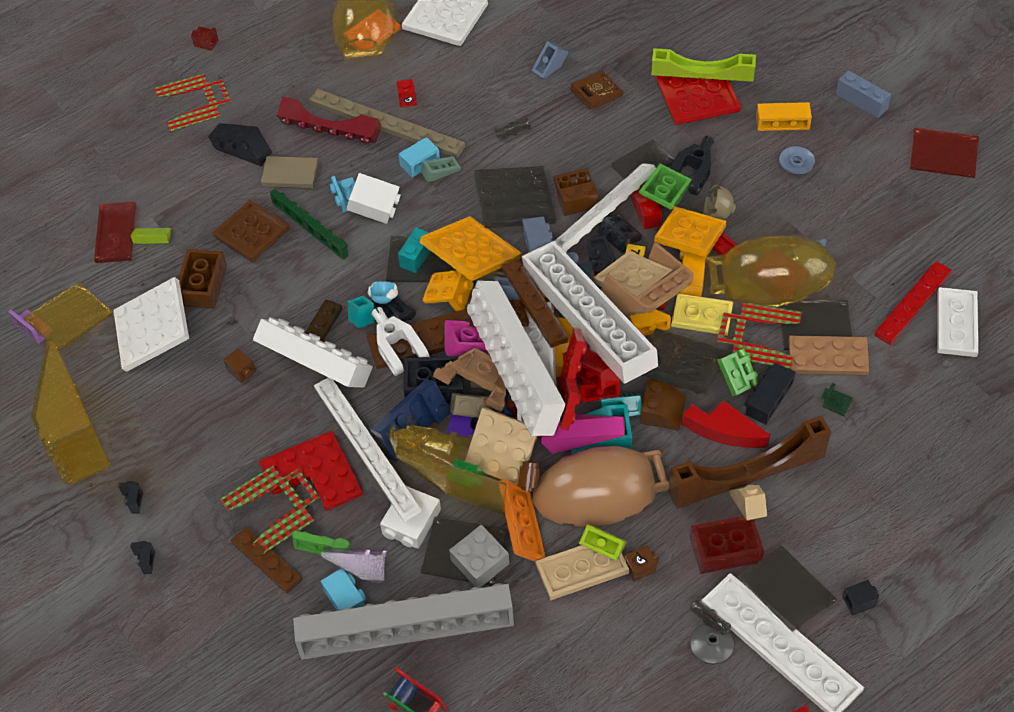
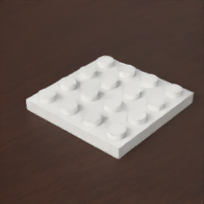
[402,0,488,46]
[114,277,189,372]

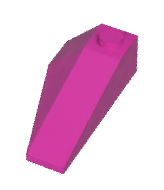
[445,320,490,356]

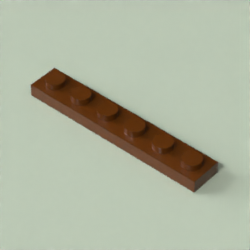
[502,259,569,348]

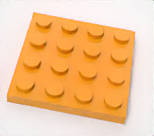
[419,216,522,281]

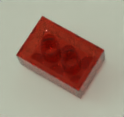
[690,516,764,574]

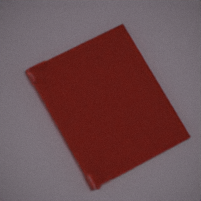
[910,127,979,178]

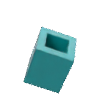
[348,295,374,328]

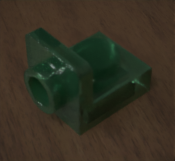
[821,383,853,416]

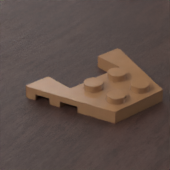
[433,348,506,412]

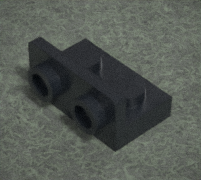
[598,214,643,253]

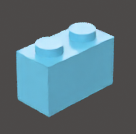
[399,137,440,177]
[321,568,366,611]

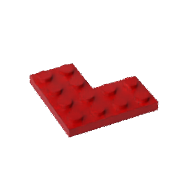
[557,328,587,431]
[259,431,363,511]

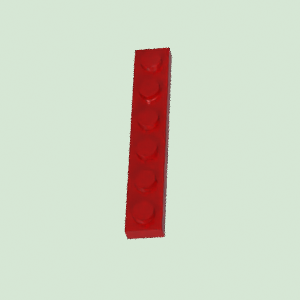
[874,261,952,345]

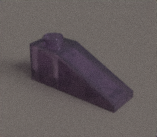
[322,548,387,583]

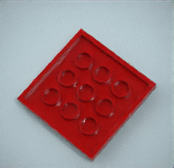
[655,60,741,125]

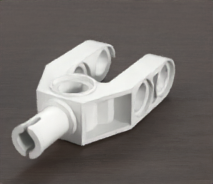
[371,307,430,376]

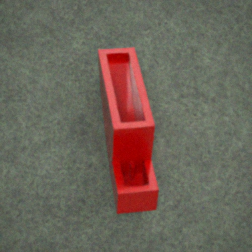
[682,400,770,448]

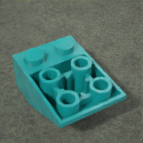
[571,404,632,454]

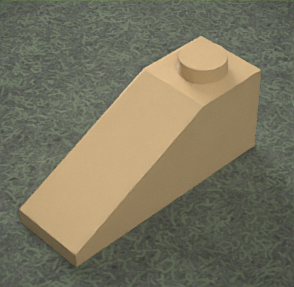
[729,485,767,520]

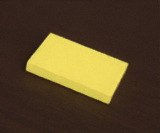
[671,293,733,336]

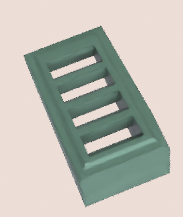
[421,156,461,182]

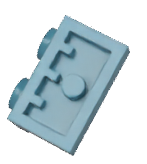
[329,176,355,213]

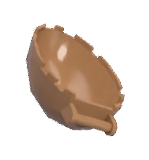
[532,446,670,527]

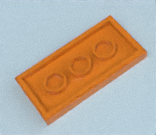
[498,479,546,562]

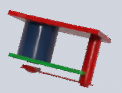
[383,667,448,712]

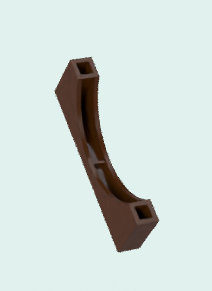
[669,415,831,509]

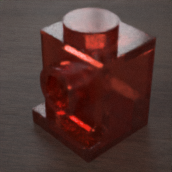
[191,26,219,51]

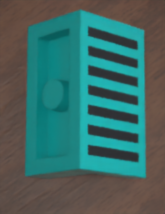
[600,391,642,416]

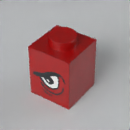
[396,79,417,108]

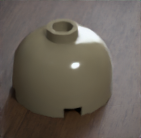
[703,185,736,220]

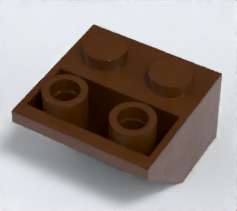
[554,168,598,216]

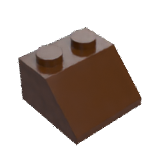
[640,379,686,430]

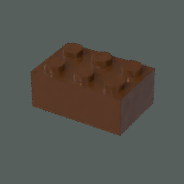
[178,249,227,309]

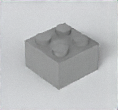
[449,525,510,587]

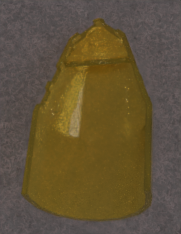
[389,425,532,515]

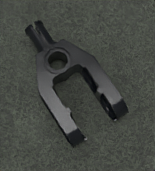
[670,135,714,196]

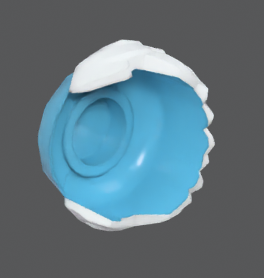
[368,281,398,304]

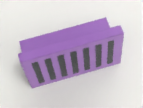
[9,309,53,344]

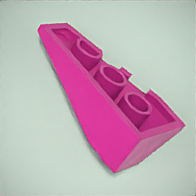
[541,414,625,454]

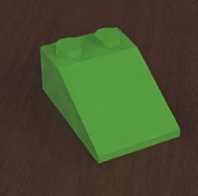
[639,164,692,209]

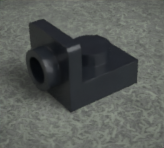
[118,481,143,514]
[130,541,155,574]

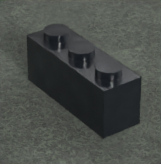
[744,363,796,425]

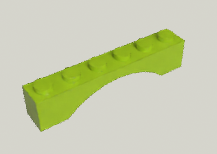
[651,48,756,82]

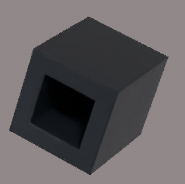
[842,580,879,616]

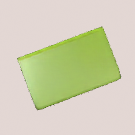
[131,228,171,244]
[579,524,627,561]

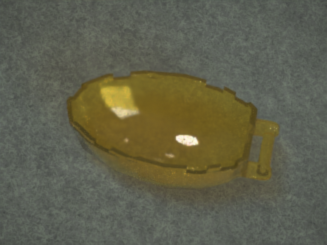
[331,0,396,60]
[706,234,837,307]

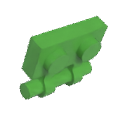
[717,348,759,396]

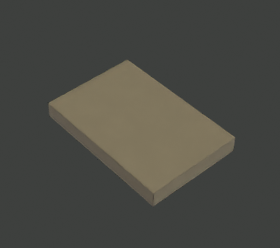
[261,156,319,188]

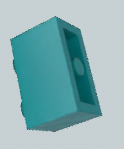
[398,228,430,273]

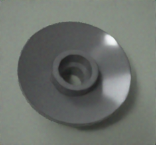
[690,623,734,664]

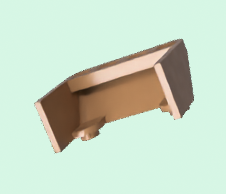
[601,243,694,316]

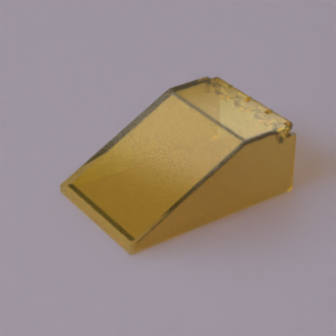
[31,337,110,484]

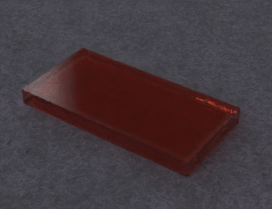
[94,202,136,263]

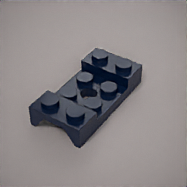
[370,379,450,462]

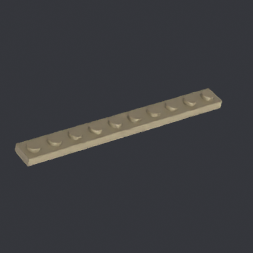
[309,89,465,158]

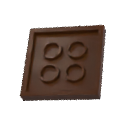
[212,200,289,262]

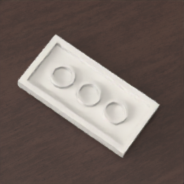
[937,287,978,357]

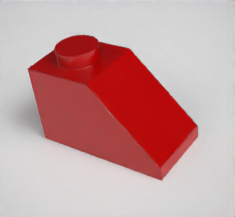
[580,381,620,402]

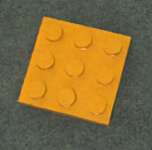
[654,207,727,257]

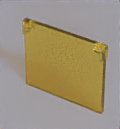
[24,282,113,351]

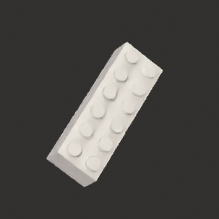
[253,317,373,387]

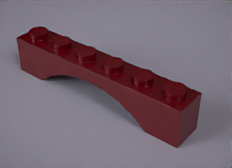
[277,97,382,144]

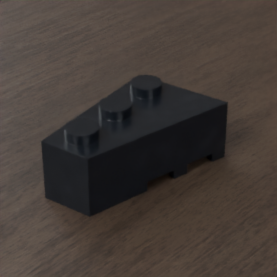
[208,123,272,167]

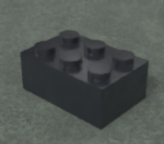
[403,356,464,402]

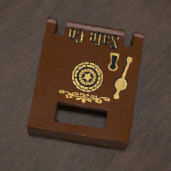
[570,71,623,110]

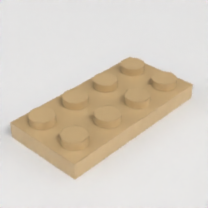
[535,545,629,601]

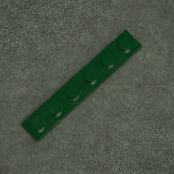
[270,189,349,260]

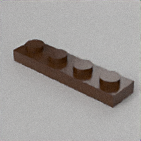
[231,527,302,594]

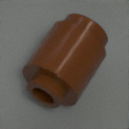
[518,461,540,491]

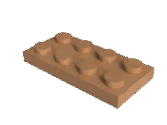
[788,336,869,375]

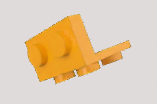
[423,270,474,312]

